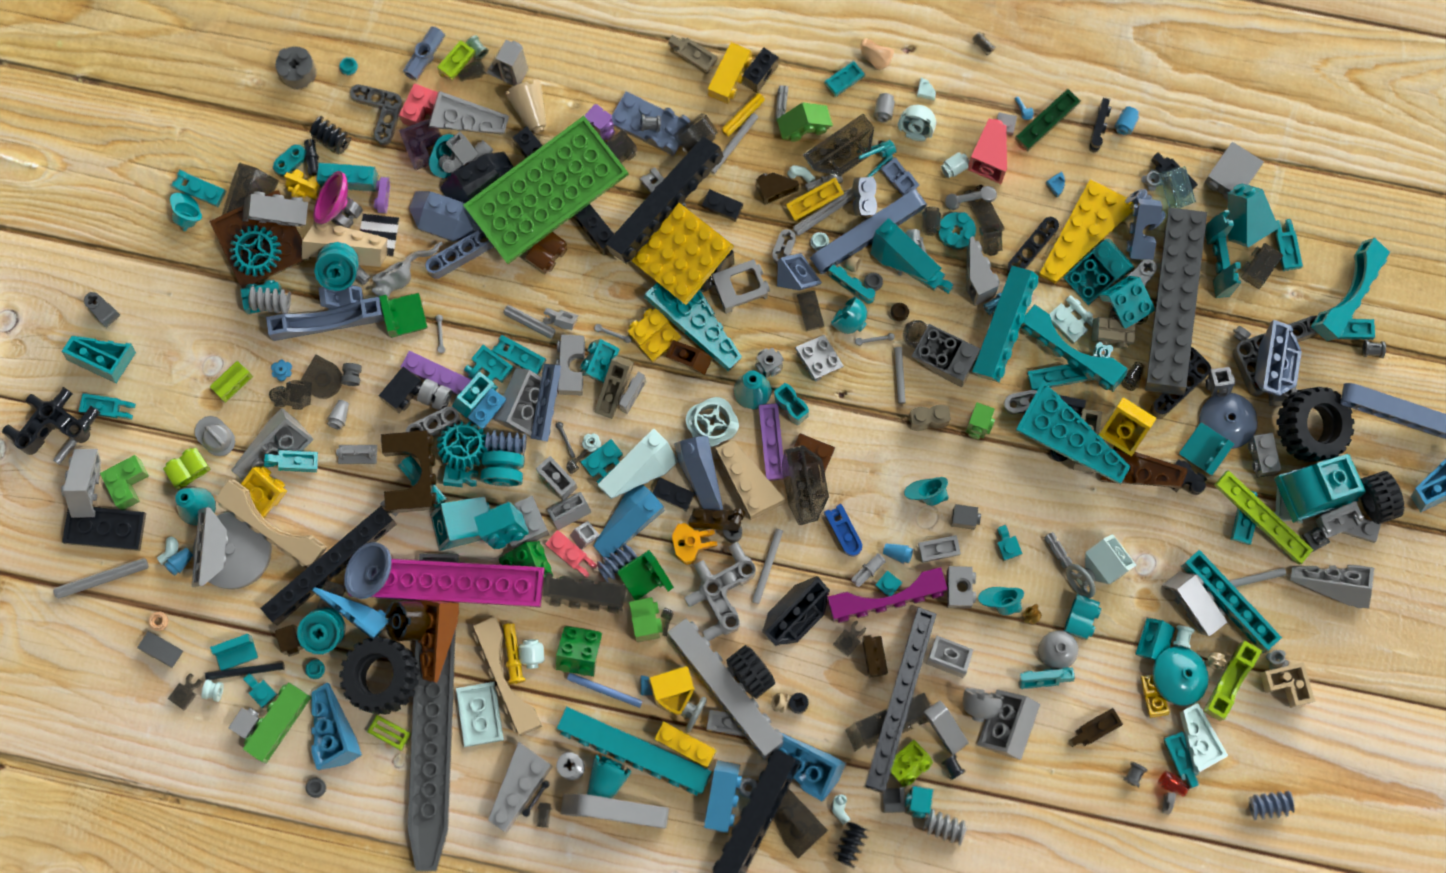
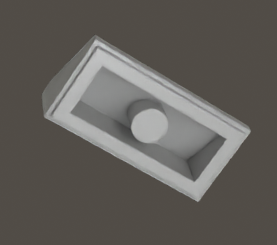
[547,492,591,530]

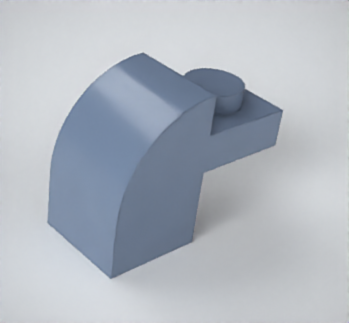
[319,285,363,310]

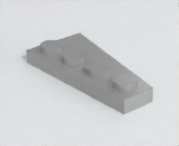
[428,91,509,135]

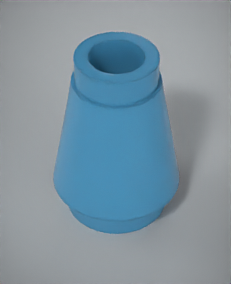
[883,543,913,564]
[164,547,193,576]

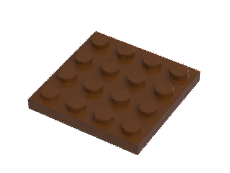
[209,190,311,289]

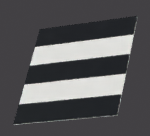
[360,213,400,256]

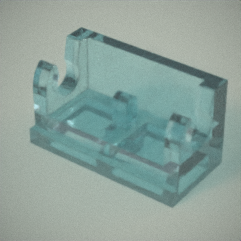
[1159,166,1196,208]

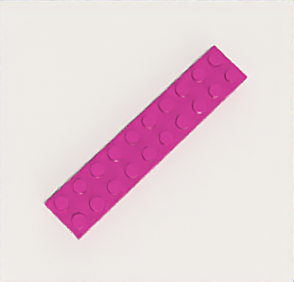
[348,559,544,608]

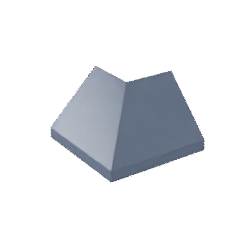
[777,253,822,290]

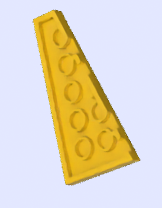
[1039,179,1133,284]

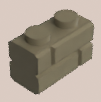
[1091,317,1135,349]

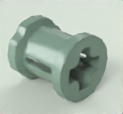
[466,35,489,60]

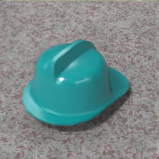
[429,134,455,178]
[170,193,202,231]
[904,477,949,506]
[978,587,1024,616]

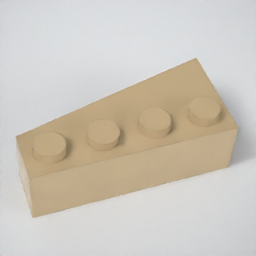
[302,222,388,267]
[716,440,785,520]

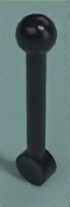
[522,781,550,817]

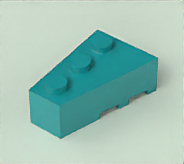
[62,336,136,383]

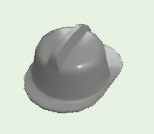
[195,416,235,456]

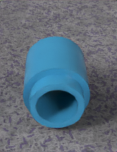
[1115,106,1139,135]

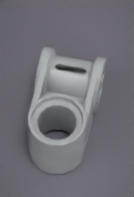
[1127,259,1157,286]

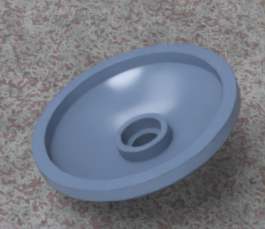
[1199,393,1258,449]
[344,542,391,599]

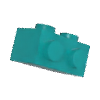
[905,786,934,818]

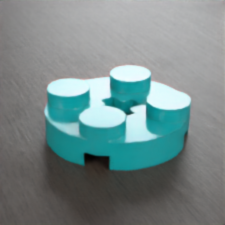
[938,212,976,250]

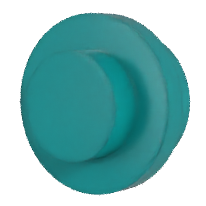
[339,57,358,76]
[305,659,325,679]

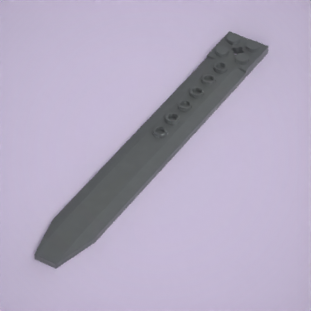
[408,554,459,871]

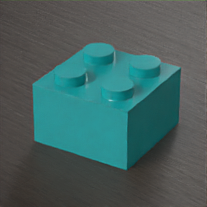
[474,502,529,550]

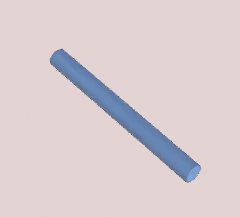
[567,673,643,708]

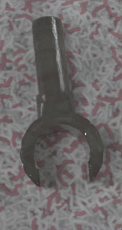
[566,450,588,474]
[661,608,674,636]

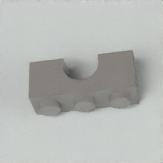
[556,335,585,396]

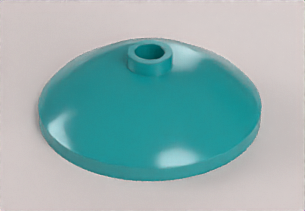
[1153,646,1209,706]

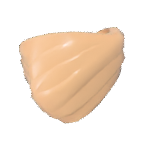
[861,38,894,70]

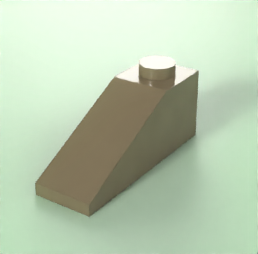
[595,356,634,419]

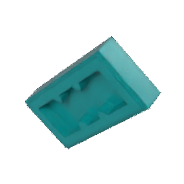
[824,61,865,97]

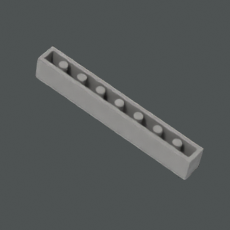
[668,618,784,760]

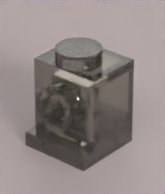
[979,224,1003,256]

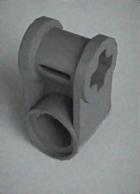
[84,292,121,328]

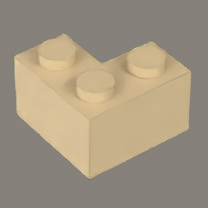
[1260,662,1315,708]

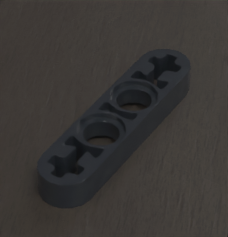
[1007,217,1059,274]

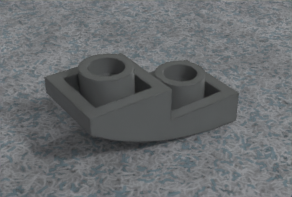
[137,631,183,668]

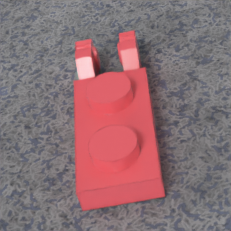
[545,530,597,578]

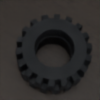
[1360,471,1404,524]
[726,645,775,699]

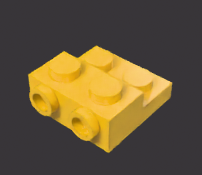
[628,308,682,362]
[241,466,287,519]

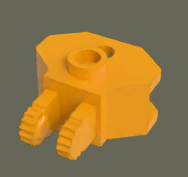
[672,523,718,565]

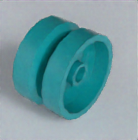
[314,242,359,291]
[480,451,525,487]
[297,607,346,655]

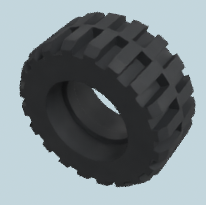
[1276,387,1355,462]
[339,637,420,715]

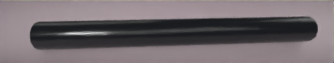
[205,662,285,680]

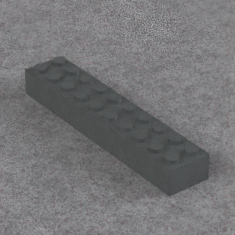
[1145,208,1207,396]

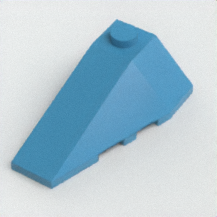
[313,587,388,639]

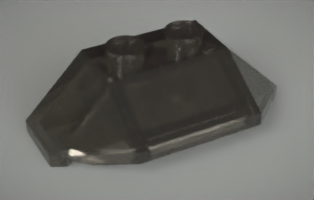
[803,114,874,177]
[781,445,829,525]

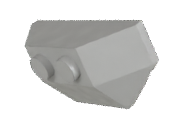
[191,507,228,587]

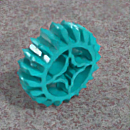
[229,225,282,277]
[437,420,488,471]

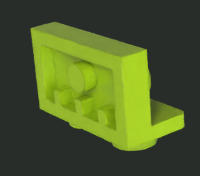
[890,739,933,788]

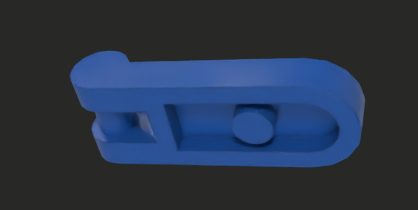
[824,504,862,557]

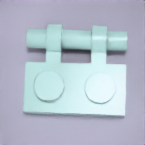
[1050,295,1094,344]

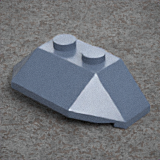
[409,191,480,242]
[1254,320,1302,396]

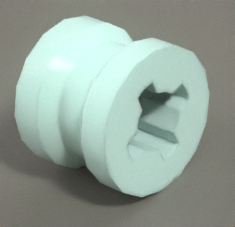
[202,680,224,702]

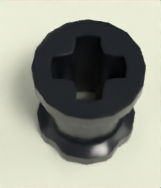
[941,754,966,780]

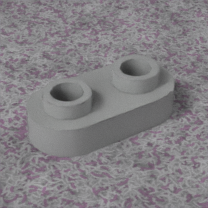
[1004,390,1037,414]

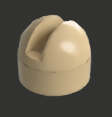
[845,256,861,272]

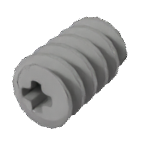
[249,286,291,314]
[556,752,585,781]
[922,809,967,846]

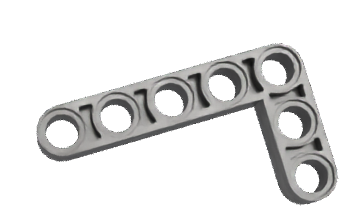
[560,794,669,829]

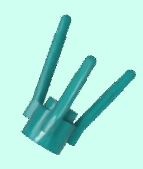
[857,140,897,177]

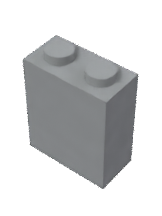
[1204,142,1264,200]

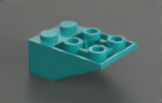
[1064,239,1135,305]

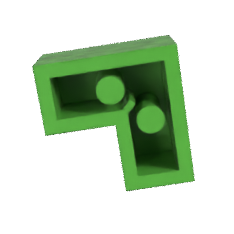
[777,102,833,142]
[100,455,149,510]
[629,597,663,643]

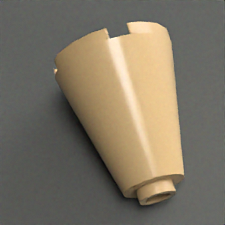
[505,79,546,134]

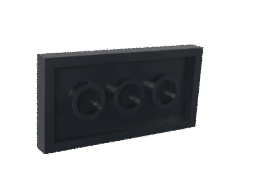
[62,507,146,551]

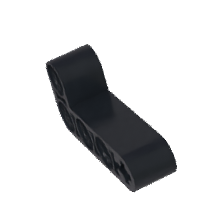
[1150,347,1211,419]

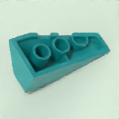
[870,218,942,282]

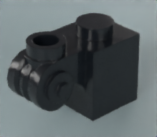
[1170,459,1207,495]

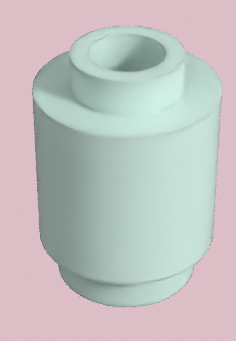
[941,152,969,178]

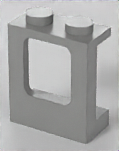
[712,259,770,314]

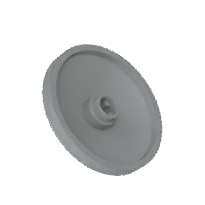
[193,512,272,590]

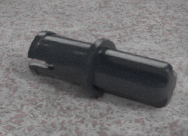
[303,139,319,176]

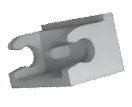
[1316,501,1363,539]

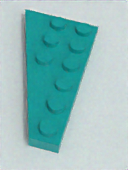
[644,282,742,372]
[1016,380,1130,485]

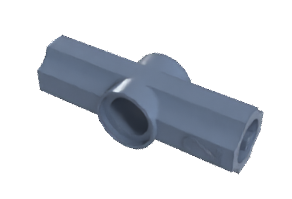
[403,26,446,80]

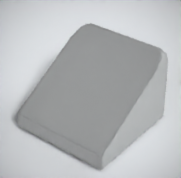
[570,521,600,550]

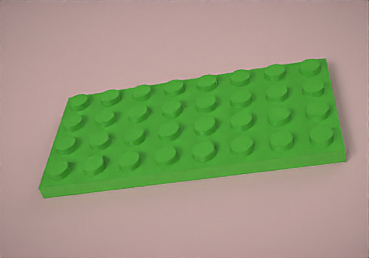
[463,116,629,264]

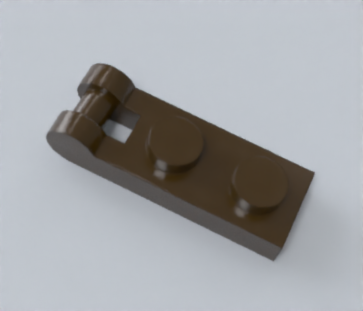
[688,508,745,530]

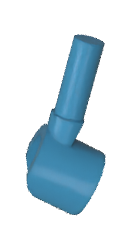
[1015,96,1034,120]

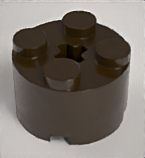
[385,601,431,641]

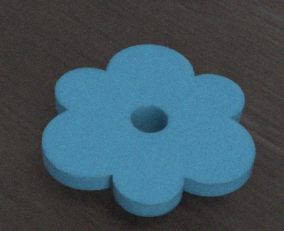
[271,360,292,381]

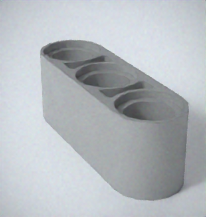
[406,407,460,437]
[924,700,969,755]

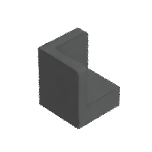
[883,787,905,813]

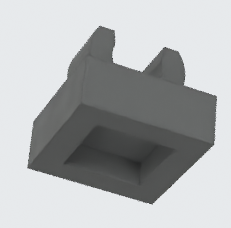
[1302,526,1330,552]

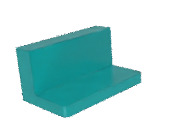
[1135,618,1175,661]
[210,634,258,670]

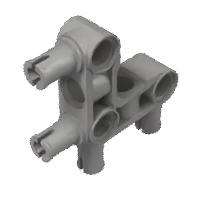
[684,542,756,641]

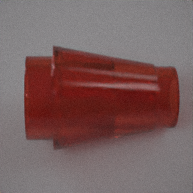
[1158,770,1190,797]

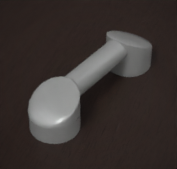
[945,186,997,210]

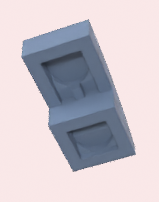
[880,157,920,196]

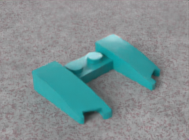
[1205,210,1241,298]

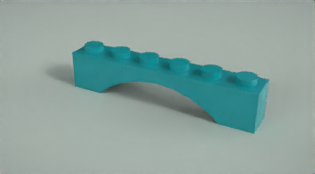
[1311,238,1390,341]
[1021,304,1128,392]

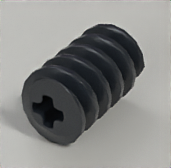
[310,116,351,154]
[833,822,869,868]

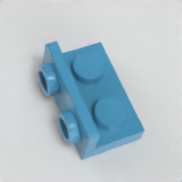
[468,388,506,429]

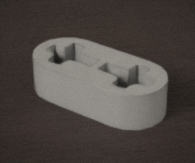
[772,229,796,264]

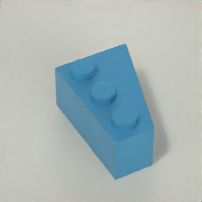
[1410,459,1446,513]
[704,760,742,832]

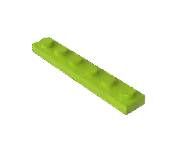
[1214,470,1313,565]

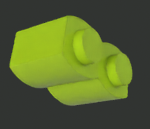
[163,448,211,490]

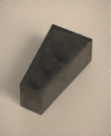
[845,693,931,751]

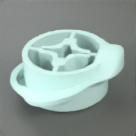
[686,397,739,447]

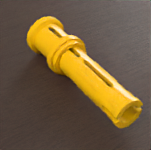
[503,623,526,684]

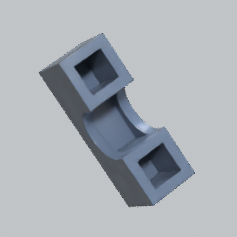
[1126,198,1163,260]

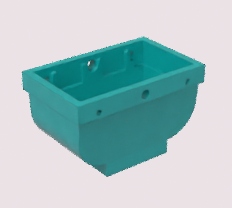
[1274,454,1366,523]

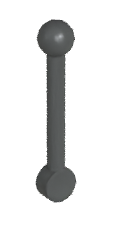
[556,422,576,458]

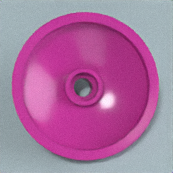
[313,171,348,225]

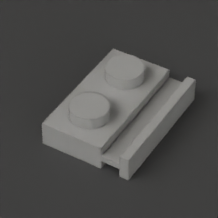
[619,372,646,414]

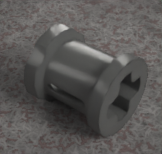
[640,115,661,133]
[1362,340,1386,358]
[1123,762,1148,788]

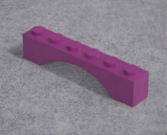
[827,567,947,623]

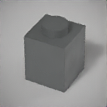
[951,504,981,530]

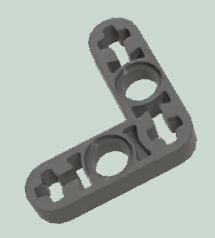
[350,84,403,145]

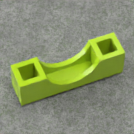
[1203,640,1262,721]

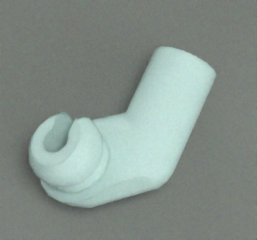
[787,165,816,183]
[157,537,179,565]
[832,794,850,825]

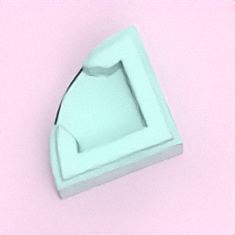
[917,78,936,100]

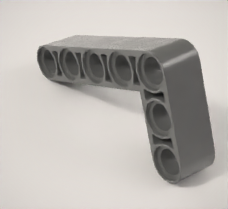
[1233,315,1318,397]

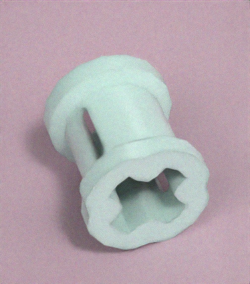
[1173,625,1195,649]

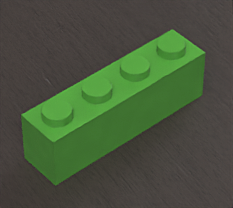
[243,682,312,764]

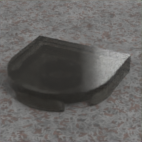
[297,355,342,399]

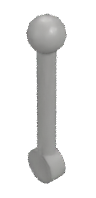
[436,315,446,354]
[595,324,632,343]
[855,333,895,346]

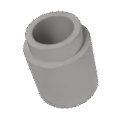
[874,93,895,122]

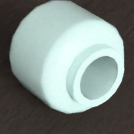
[518,639,545,669]

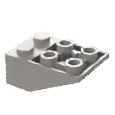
[966,236,1000,306]

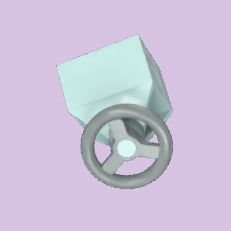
[1066,534,1137,598]

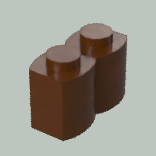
[525,232,567,274]

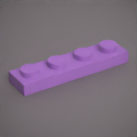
[401,350,471,395]
[759,403,786,481]

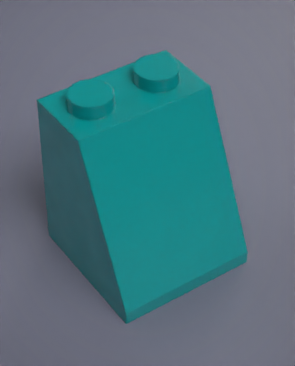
[1228,183,1279,247]
[430,497,490,551]

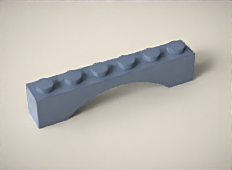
[266,297,385,341]

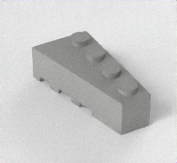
[488,742,553,832]

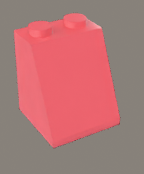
[967,118,1007,184]

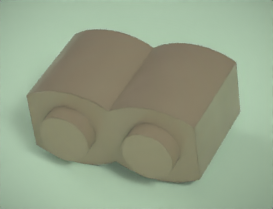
[909,405,951,431]

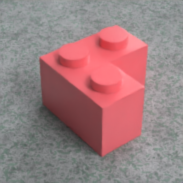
[399,83,438,130]

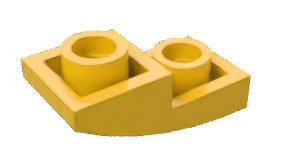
[1141,674,1170,718]

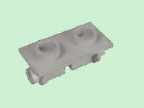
[336,445,377,464]

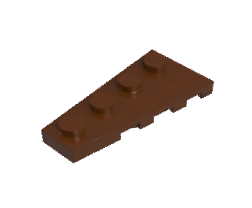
[1100,446,1188,488]

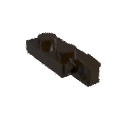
[1068,708,1124,747]

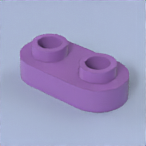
[374,177,390,213]

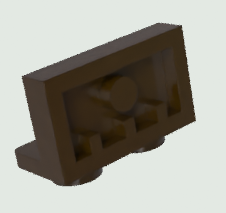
[862,635,888,678]

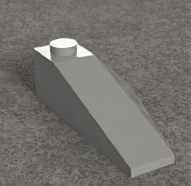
[1291,565,1374,609]

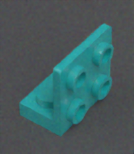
[1099,276,1155,329]
[1179,423,1234,476]

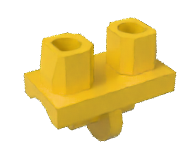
[284,169,319,200]

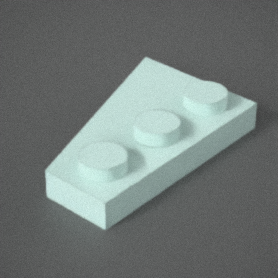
[1180,703,1228,774]

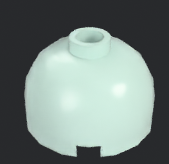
[898,105,936,141]

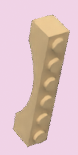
[215,479,327,567]
[472,617,542,736]

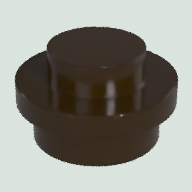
[890,303,909,322]

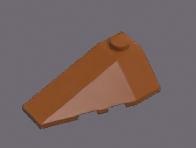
[417,600,459,682]

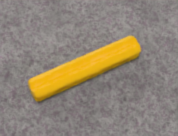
[722,93,765,136]

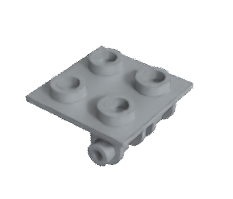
[795,335,844,382]

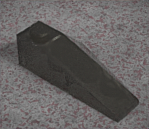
[222,162,279,215]
[773,789,828,859]

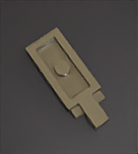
[668,35,718,74]

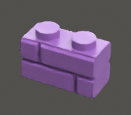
[585,104,615,142]

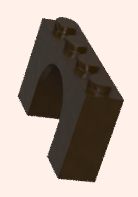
[381,430,438,514]

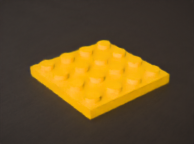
[631,203,734,305]

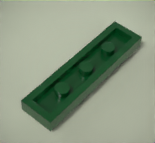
[1015,89,1081,151]

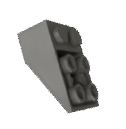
[912,324,980,387]

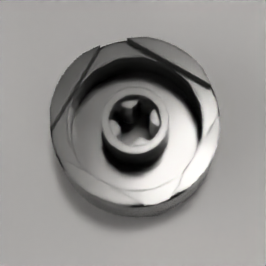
[276,46,317,89]

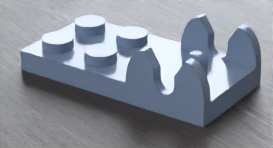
[612,91,691,156]

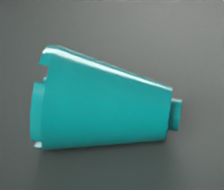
[734,371,772,409]
[175,488,216,526]
[587,755,632,799]

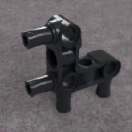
[2,387,101,455]

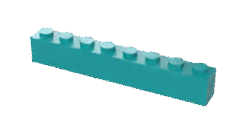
[557,707,712,796]

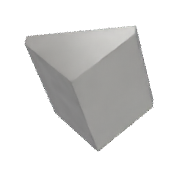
[926,636,974,678]

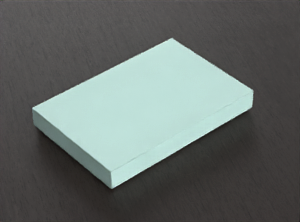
[456,682,504,747]

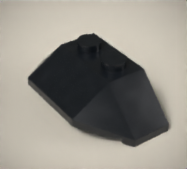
[440,152,514,203]
[762,576,830,646]

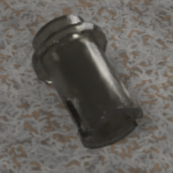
[972,32,996,56]
[536,802,553,828]

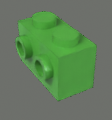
[965,402,995,439]

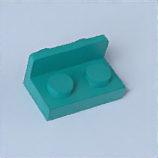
[580,339,620,383]

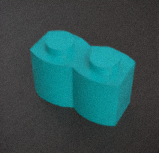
[774,383,809,425]
[1063,594,1102,640]

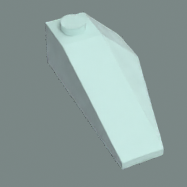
[597,429,678,499]

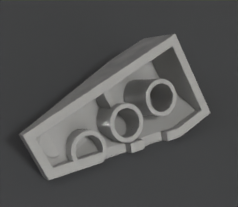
[232,408,314,480]

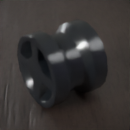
[789,693,809,714]

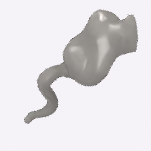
[372,241,443,297]

